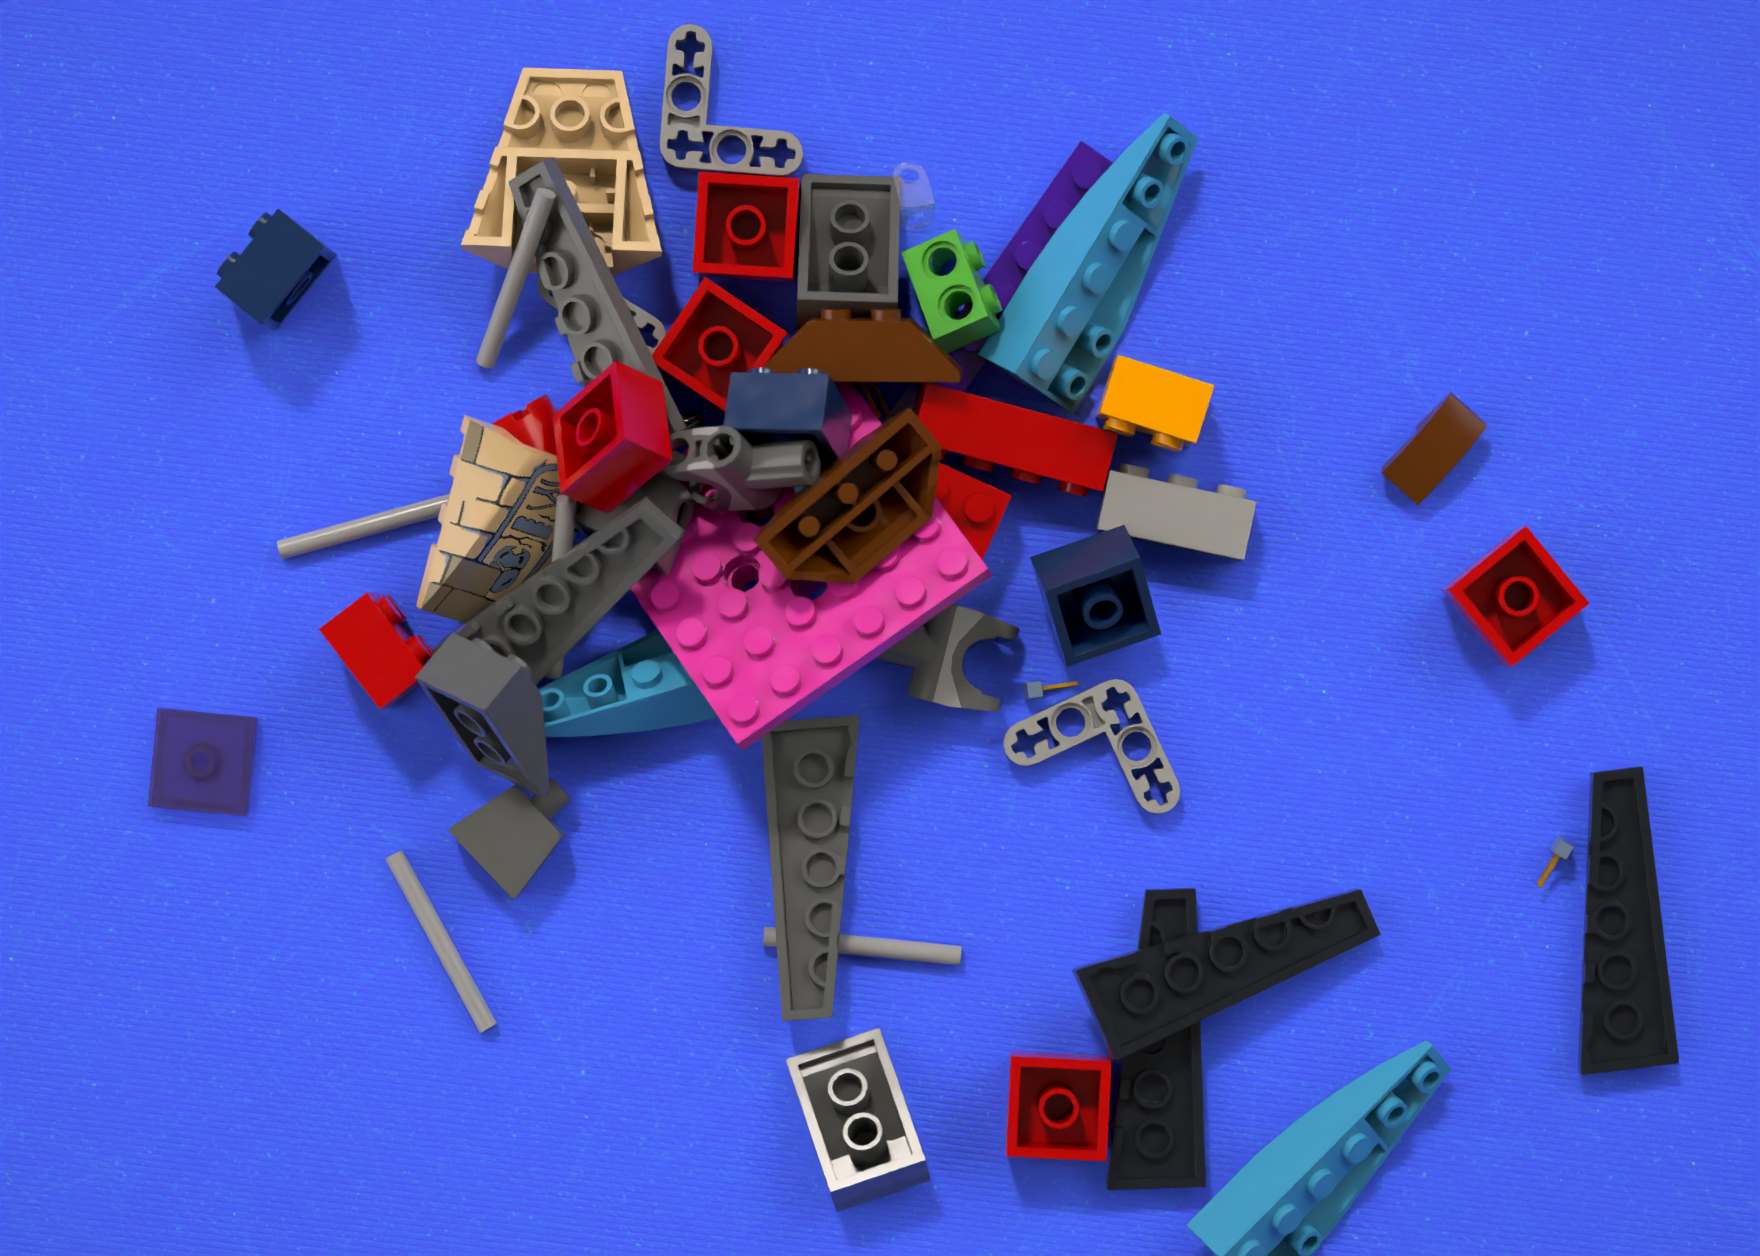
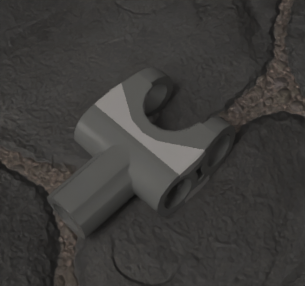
[663,426,821,511]
[875,604,1020,712]

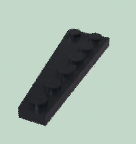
[1578,766,1679,1075]
[1106,887,1206,1190]
[1072,888,1381,1061]

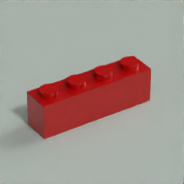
[912,382,1118,497]

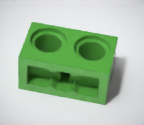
[901,228,1002,353]

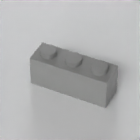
[1096,463,1257,561]

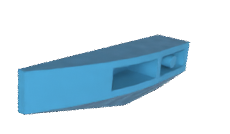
[978,113,1199,414]
[538,630,719,737]
[1186,1040,1451,1256]

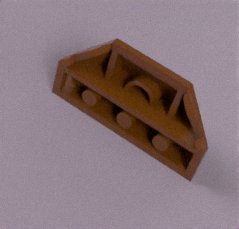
[762,308,963,382]
[753,407,942,583]

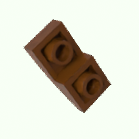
[1381,392,1487,505]

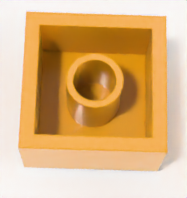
[1096,355,1215,453]

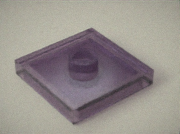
[148,708,258,816]

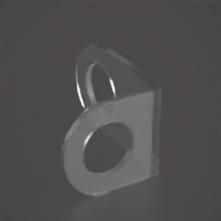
[892,162,935,232]

